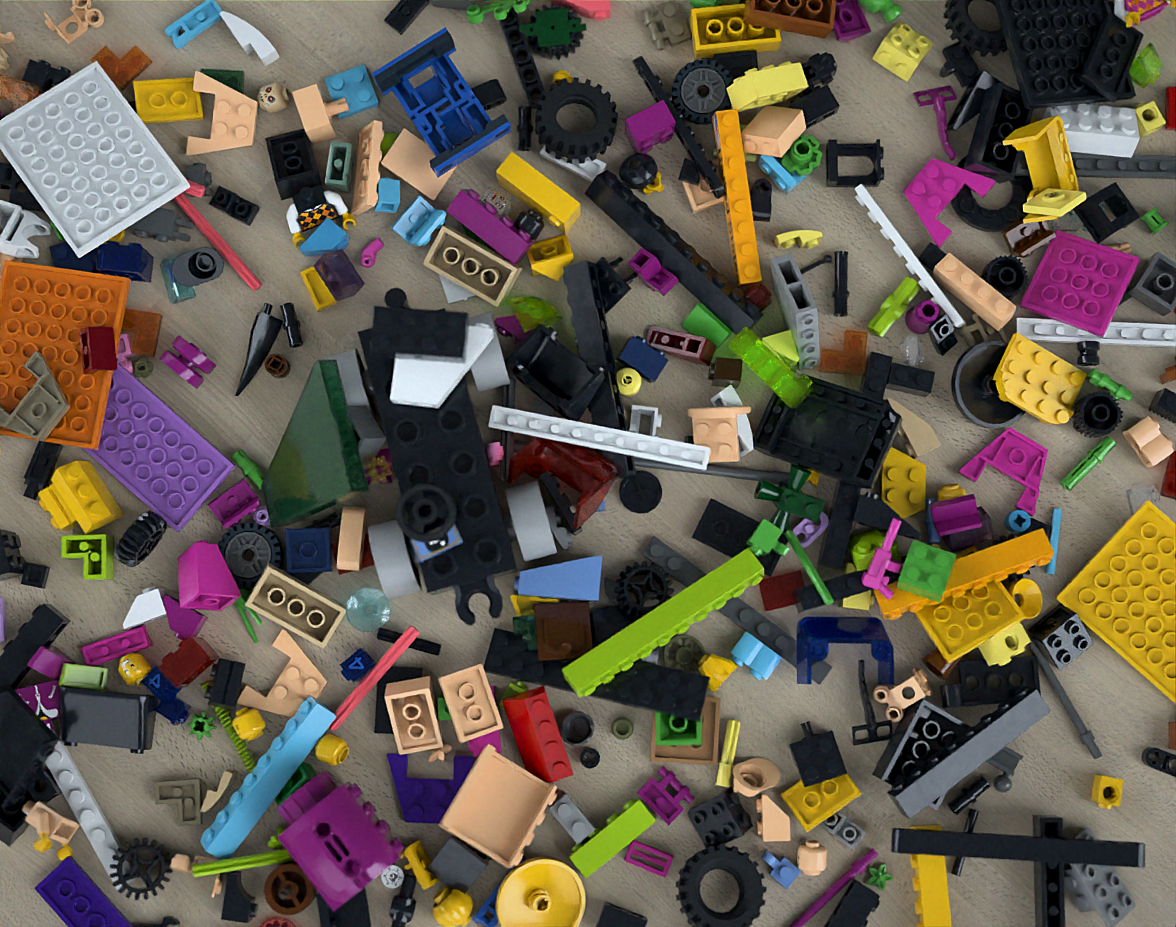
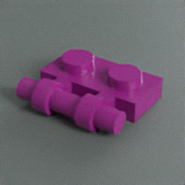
[637,766,695,825]

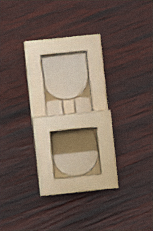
[201,769,237,812]

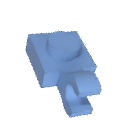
[761,851,801,889]

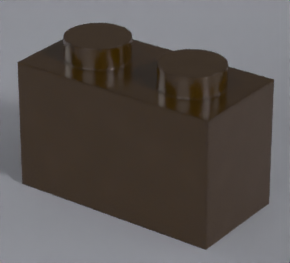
[708,357,743,388]

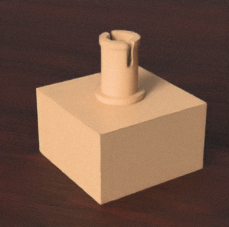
[292,84,350,145]

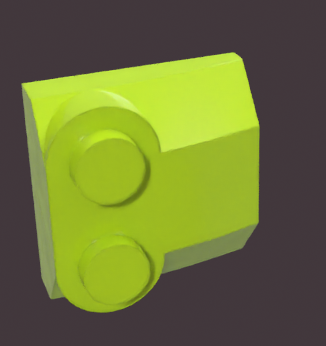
[847,529,901,571]

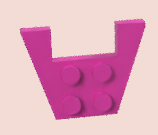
[903,158,996,248]
[957,427,1048,517]

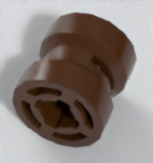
[265,354,290,379]

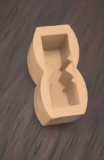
[1122,416,1174,468]

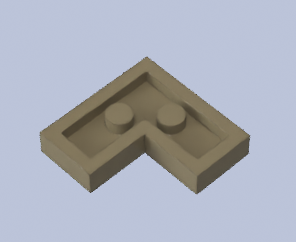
[154,779,203,826]

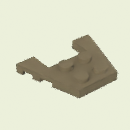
[0,351,70,442]

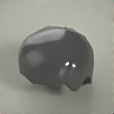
[560,711,595,746]

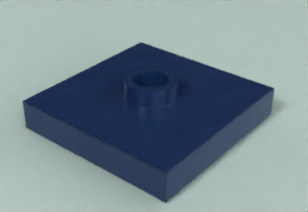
[285,527,332,573]

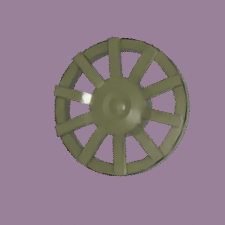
[664,635,705,673]

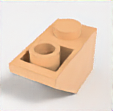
[756,794,790,841]

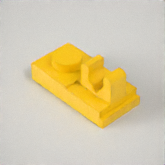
[400,840,440,890]

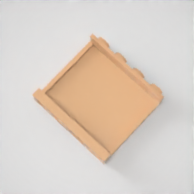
[438,744,557,868]

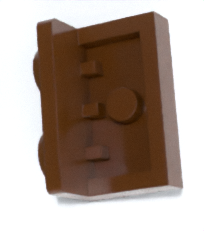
[1001,220,1057,258]

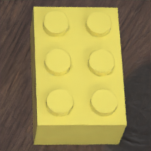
[726,61,809,112]

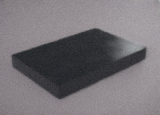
[374,667,423,734]

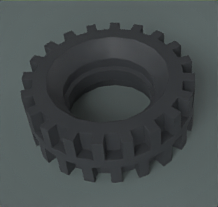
[943,0,1008,57]
[535,77,618,164]
[675,844,767,927]

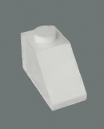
[123,586,167,629]

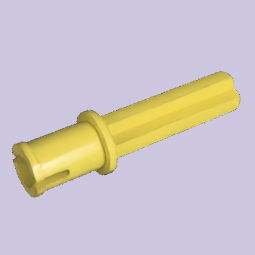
[715,720,740,788]

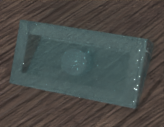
[160,258,196,304]

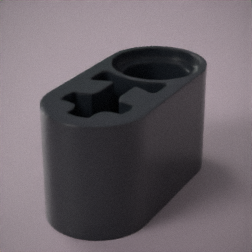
[471,79,507,111]

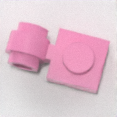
[116,333,134,374]
[485,442,504,468]

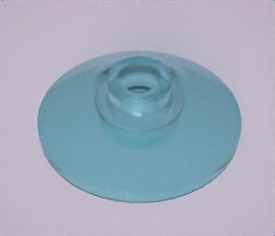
[346,588,391,632]

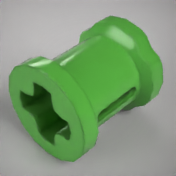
[1140,207,1169,235]

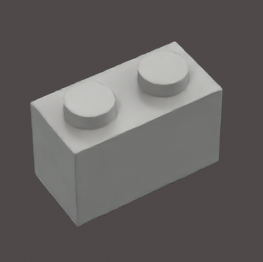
[549,792,595,844]

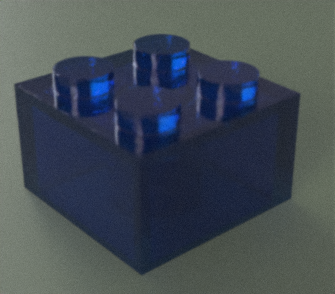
[96,241,154,282]

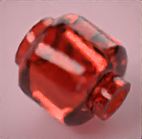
[742,283,772,312]

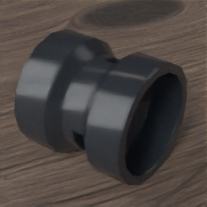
[1077,341,1100,366]

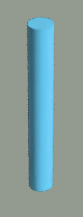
[1045,508,1062,575]

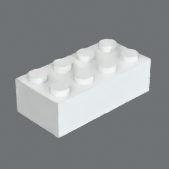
[1043,104,1140,158]

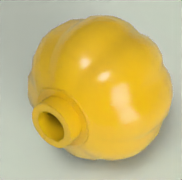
[432,886,473,927]

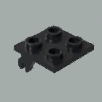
[595,256,638,315]

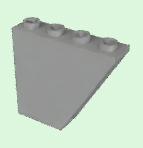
[771,253,820,371]

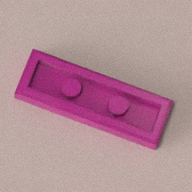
[81,625,152,666]

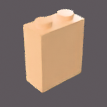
[741,105,806,157]

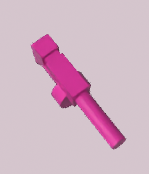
[861,518,904,599]

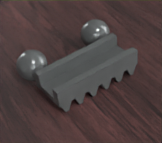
[986,746,1023,793]

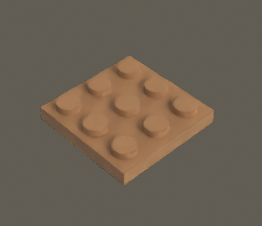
[650,697,721,766]

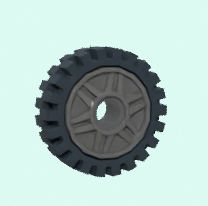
[672,59,733,125]
[218,523,284,588]

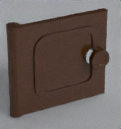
[532,601,593,661]

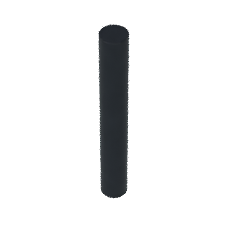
[951,808,979,876]

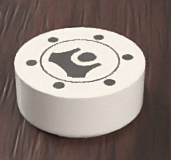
[381,864,405,888]

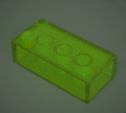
[727,326,814,408]

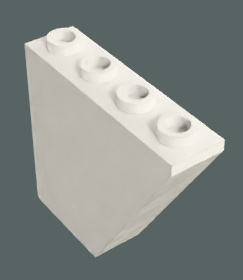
[390,324,494,408]

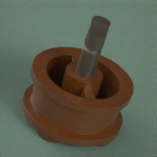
[264,862,317,915]

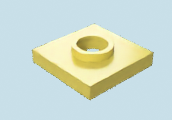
[1023,188,1086,217]

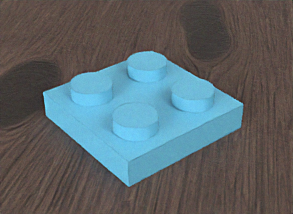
[325,65,379,120]

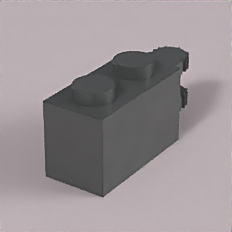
[129,208,194,243]

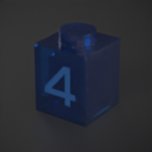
[340,648,376,682]
[140,665,182,705]

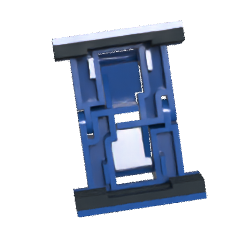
[372,27,511,178]

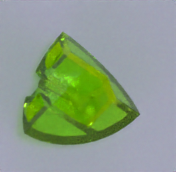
[506,295,563,333]

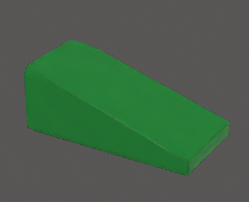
[275,762,317,807]

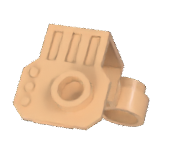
[44,0,104,44]
[873,666,933,722]
[170,854,223,899]

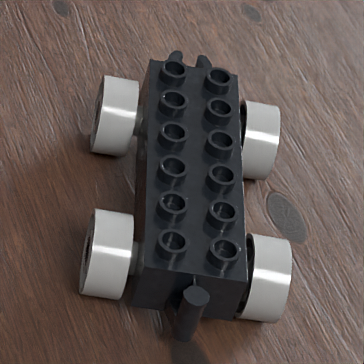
[323,288,557,626]

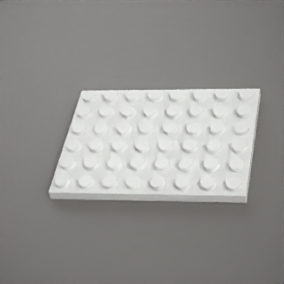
[0,61,190,258]

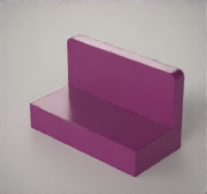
[930,494,982,536]

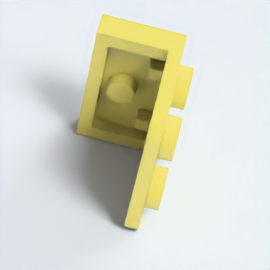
[872,22,933,82]

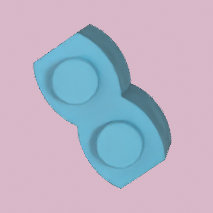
[730,632,782,680]

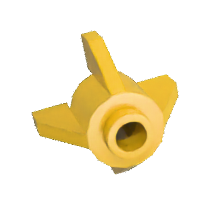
[697,653,738,692]

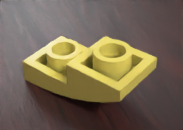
[774,230,823,249]

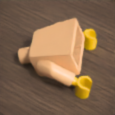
[22,800,80,861]

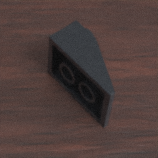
[265,129,322,200]
[853,492,921,541]

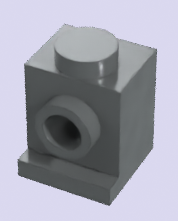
[186,163,213,197]

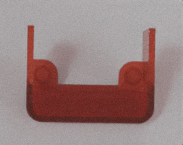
[507,437,617,529]

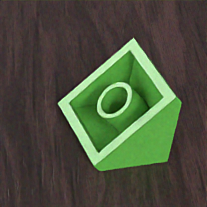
[681,302,733,353]

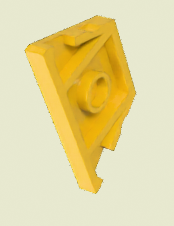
[880,446,926,519]

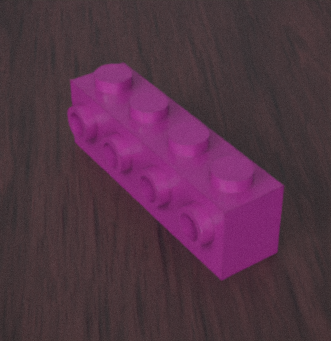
[446,189,534,264]

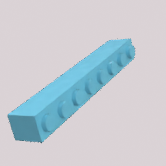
[200,695,337,860]

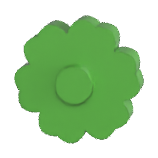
[779,133,822,177]

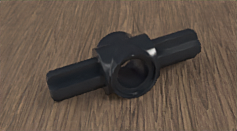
[389,874,417,927]

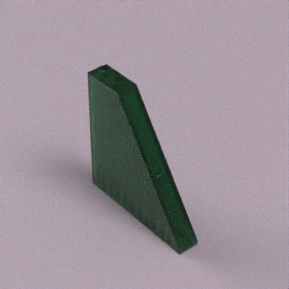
[261,359,369,528]

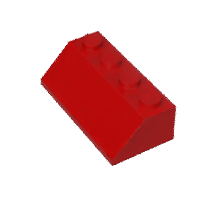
[502,685,574,782]

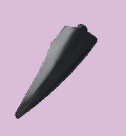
[235,303,283,396]

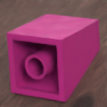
[177,541,241,611]

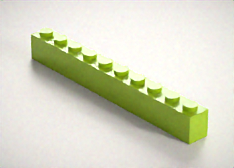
[562,548,764,698]

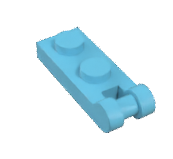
[165,0,222,49]

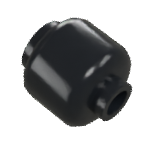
[513,209,544,241]

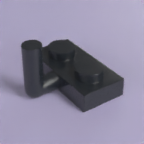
[939,41,980,88]

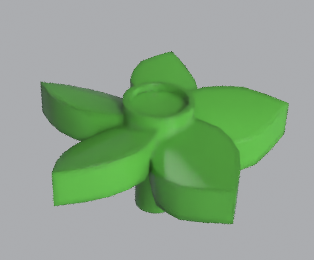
[867,863,893,891]

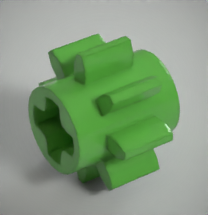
[187,712,217,740]

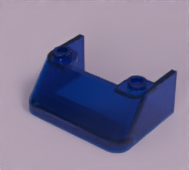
[796,617,894,685]

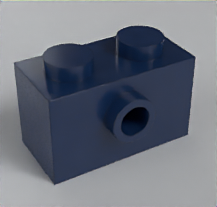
[615,335,669,383]

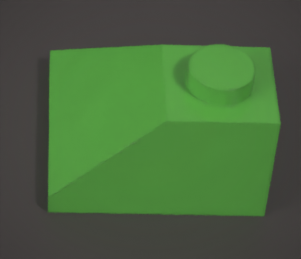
[655,712,702,746]

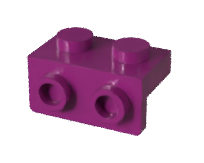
[208,478,261,529]

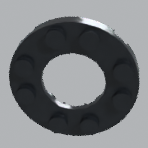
[951,156,1034,232]

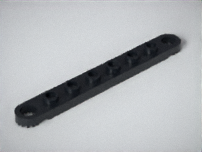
[633,56,726,199]

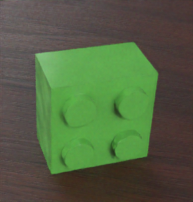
[897,540,956,603]

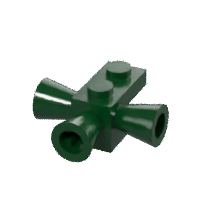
[754,464,826,533]

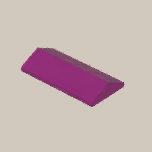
[833,0,871,42]

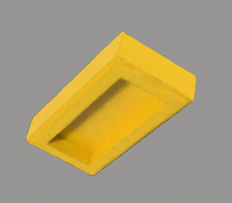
[300,263,338,312]

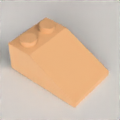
[384,676,443,755]

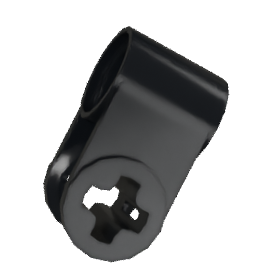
[750,179,772,222]

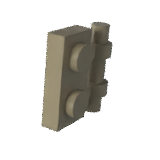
[642,0,691,50]
[959,313,1009,349]

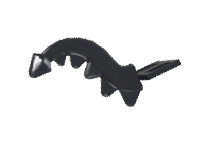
[852,659,893,746]

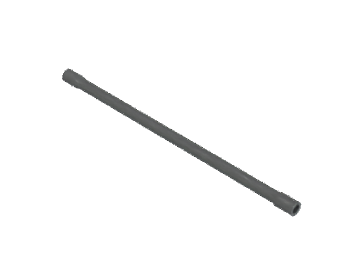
[513,440,789,485]

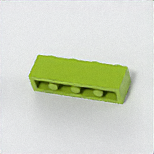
[569,798,656,878]

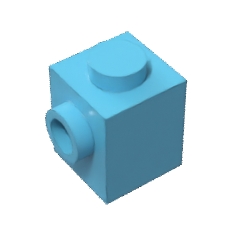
[374,177,400,213]

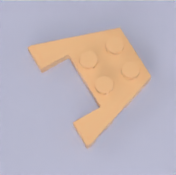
[186,71,259,156]
[237,629,328,717]

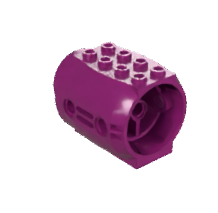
[277,770,404,911]

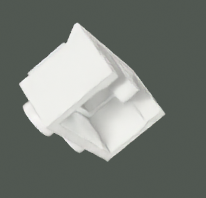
[629,405,662,438]

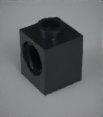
[28,769,62,804]

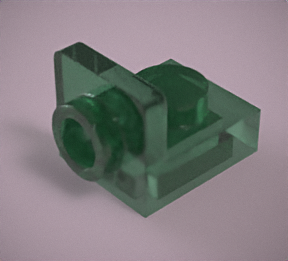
[512,615,538,651]

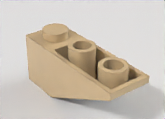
[886,397,941,459]

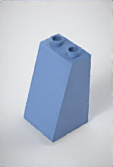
[514,555,602,602]

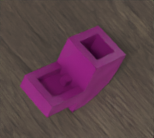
[628,248,679,296]

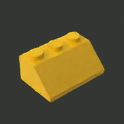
[51,460,124,534]

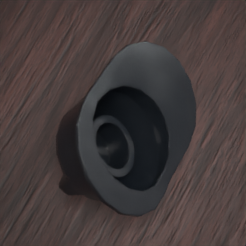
[172,247,224,287]

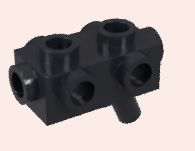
[797,52,837,95]

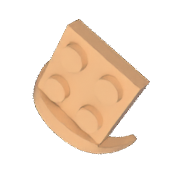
[687,406,751,462]

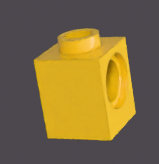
[1091,774,1124,810]

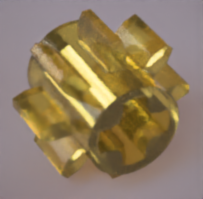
[364,456,393,483]

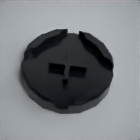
[619,470,662,514]

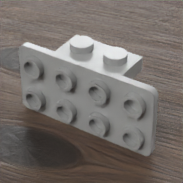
[1064,828,1135,927]

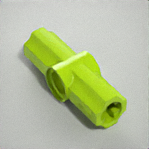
[867,276,921,338]

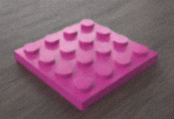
[1020,229,1140,337]

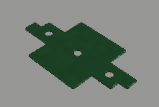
[519,8,587,47]

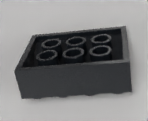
[872,696,971,810]

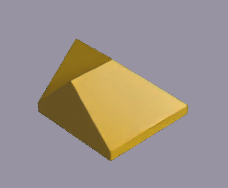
[527,234,574,281]

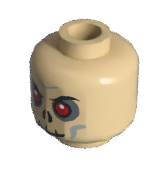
[257,82,291,113]

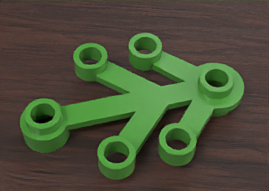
[466,0,535,24]

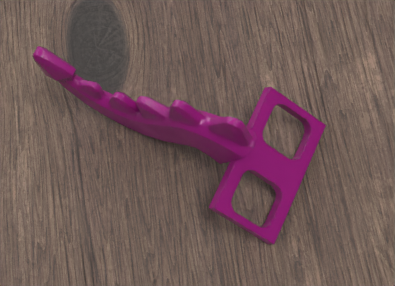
[913,85,957,161]

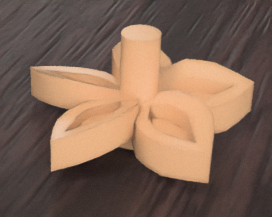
[428,741,452,762]

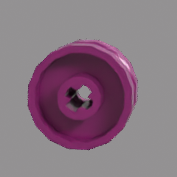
[159,335,217,389]

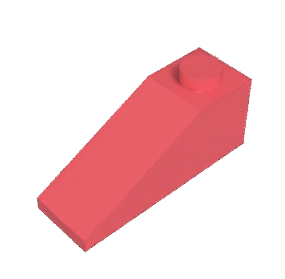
[548,0,611,21]

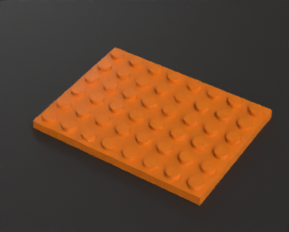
[0,260,131,450]

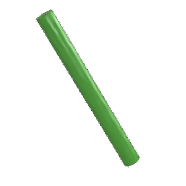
[784,529,834,605]

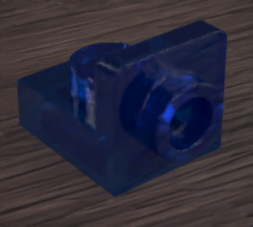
[155,692,191,726]

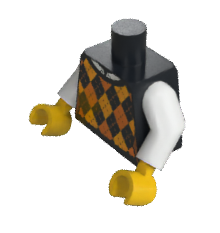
[286,186,356,249]

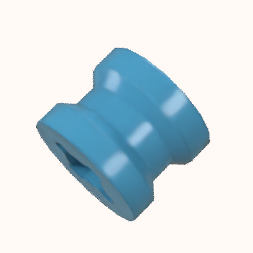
[1004,510,1031,533]

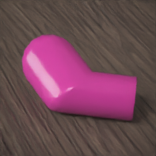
[361,237,385,268]

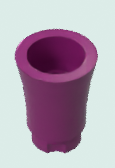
[905,300,939,334]

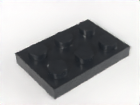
[540,471,583,535]

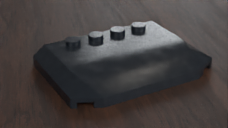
[753,374,903,489]

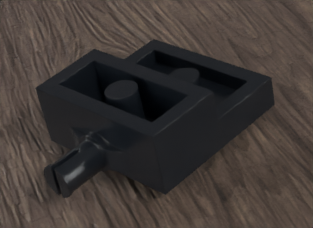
[789,721,847,788]

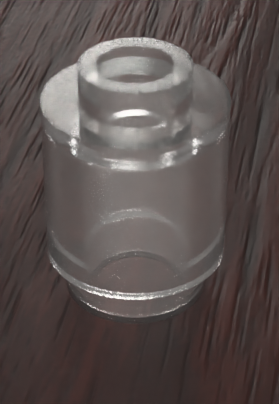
[900,335,924,368]

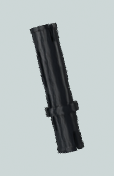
[832,251,850,317]

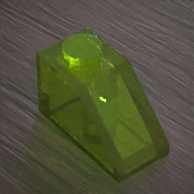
[1129,43,1163,89]

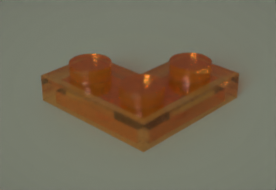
[91,45,152,91]
[0,74,39,112]
[121,308,163,358]
[820,330,868,376]

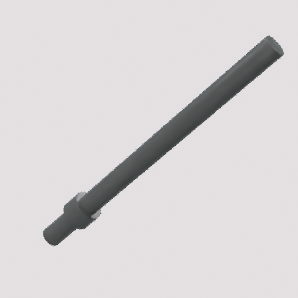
[1027,638,1102,759]

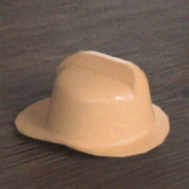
[733,757,780,797]

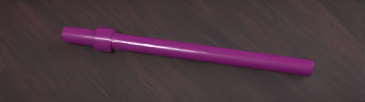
[789,848,878,927]

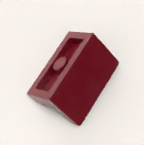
[79,326,117,375]

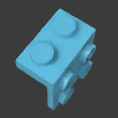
[758,155,815,194]
[390,195,447,246]

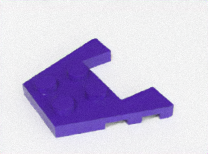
[387,753,475,824]

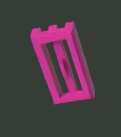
[624,839,674,878]

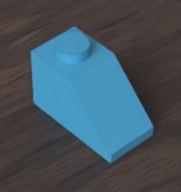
[299,217,350,257]

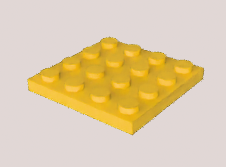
[913,545,1025,664]

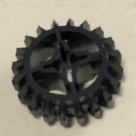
[527,2,584,61]
[115,511,167,567]
[614,561,674,619]
[110,837,173,900]

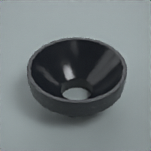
[619,153,658,189]

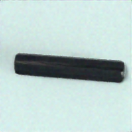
[377,628,441,655]

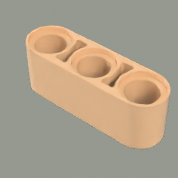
[337,506,367,571]

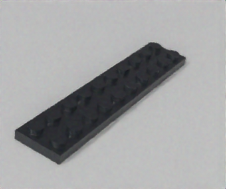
[483,628,710,722]

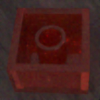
[158,637,220,688]

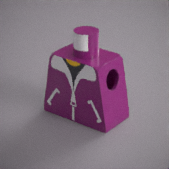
[15,680,59,731]

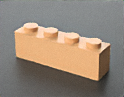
[932,253,1017,331]

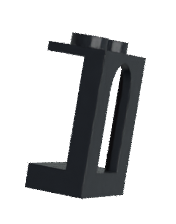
[825,139,884,187]
[1073,182,1140,244]

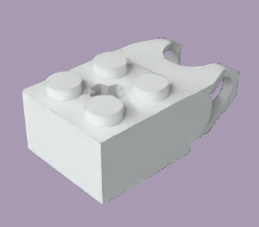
[0,200,52,258]

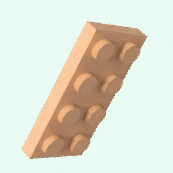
[351,120,384,215]

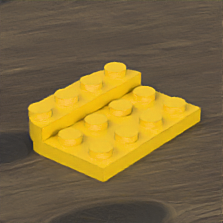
[993,333,1087,424]

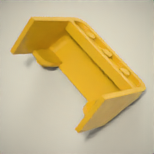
[1003,116,1079,223]

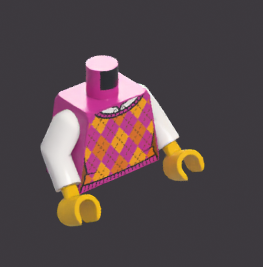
[1114,0,1176,28]

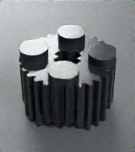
[980,255,1029,301]
[1071,391,1123,438]

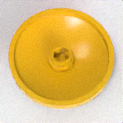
[496,857,586,927]

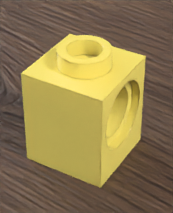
[1133,101,1166,139]

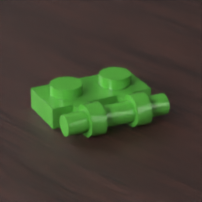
[1087,368,1133,402]

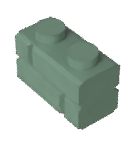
[325,141,355,192]

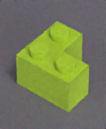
[61,534,114,581]

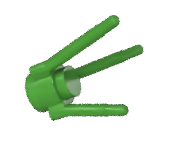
[234,587,262,643]

